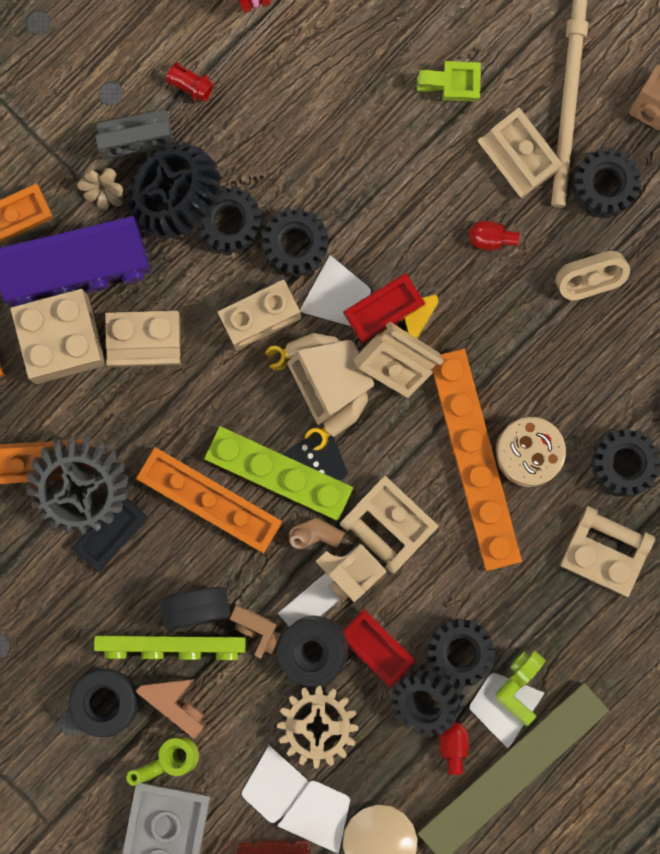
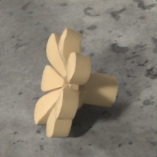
[77,168,123,210]

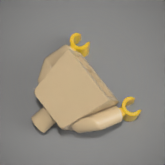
[265,333,374,450]

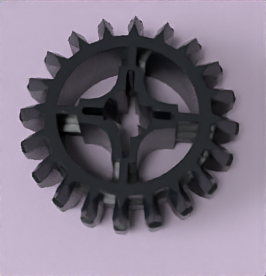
[126,141,223,240]

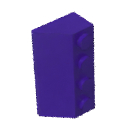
[0,216,152,307]

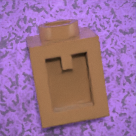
[629,64,660,130]
[230,605,281,659]

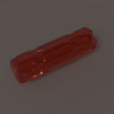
[237,841,311,854]

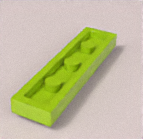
[204,426,353,521]
[94,635,247,660]

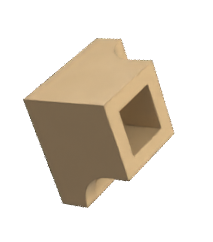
[316,544,387,602]

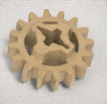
[277,685,359,768]

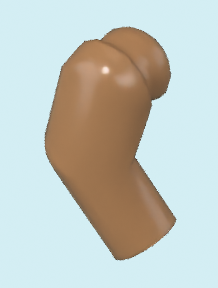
[289,518,345,550]

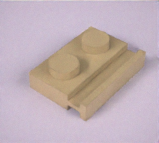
[477,107,564,198]
[105,311,181,367]
[353,322,444,398]

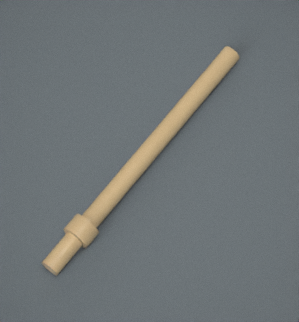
[551,0,589,208]

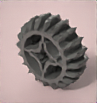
[27,435,128,536]

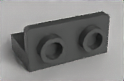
[95,110,174,160]

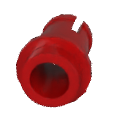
[165,62,214,102]

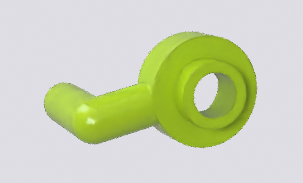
[496,650,546,727]
[126,736,199,786]

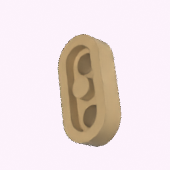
[556,251,630,300]

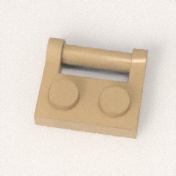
[339,476,439,575]
[559,505,655,597]

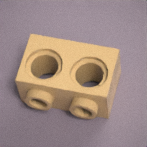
[218,279,301,351]

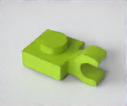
[417,61,481,102]

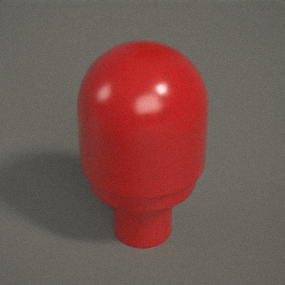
[468,220,520,251]
[438,722,469,775]

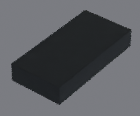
[72,498,149,573]

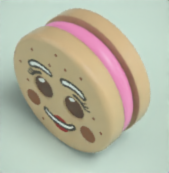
[495,417,566,487]

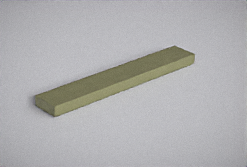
[417,682,609,854]

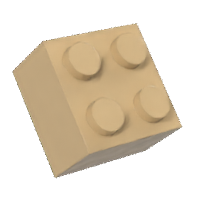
[11,289,106,384]

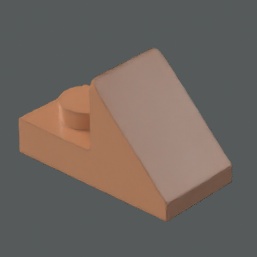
[136,678,206,739]

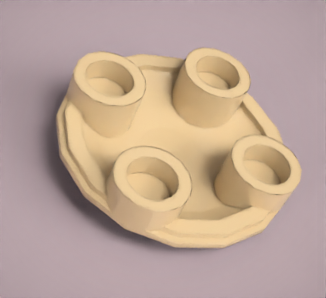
[343,805,418,854]

